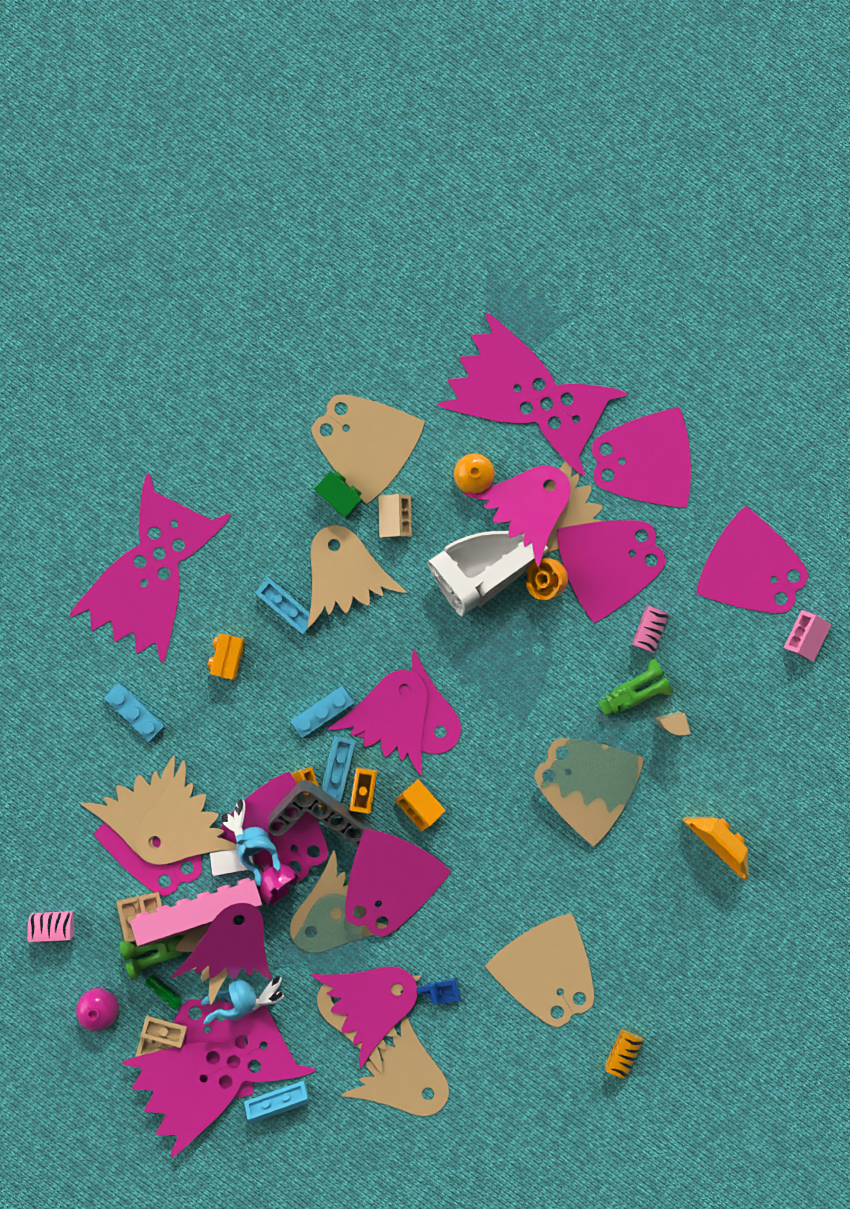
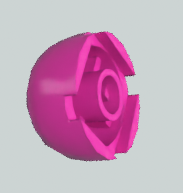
[258,864,300,905]
[76,988,119,1032]

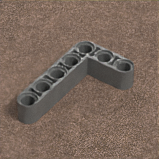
[268,780,378,847]

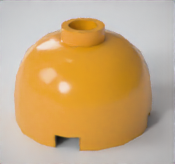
[453,453,495,494]
[525,558,568,600]

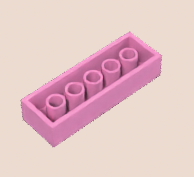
[130,878,264,947]

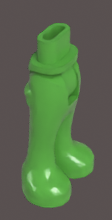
[598,658,674,717]
[119,935,185,981]

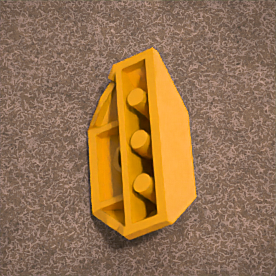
[682,817,748,881]

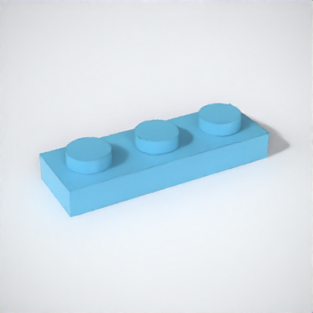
[255,578,310,634]
[104,683,165,742]
[291,686,354,738]
[321,735,356,802]
[244,1081,310,1124]

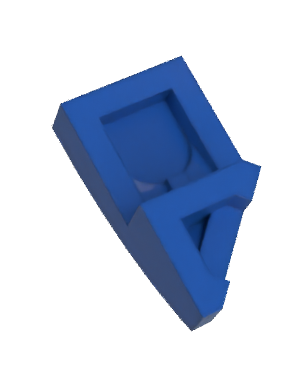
[416,978,461,1005]

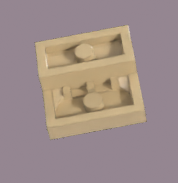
[116,892,162,942]
[135,1016,187,1057]

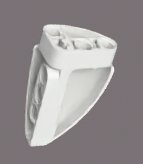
[427,531,548,616]

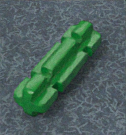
[145,975,182,1010]

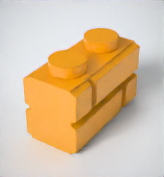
[207,633,246,680]
[349,767,377,814]

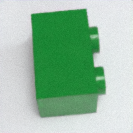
[314,471,363,518]

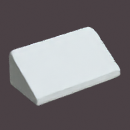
[210,850,255,876]

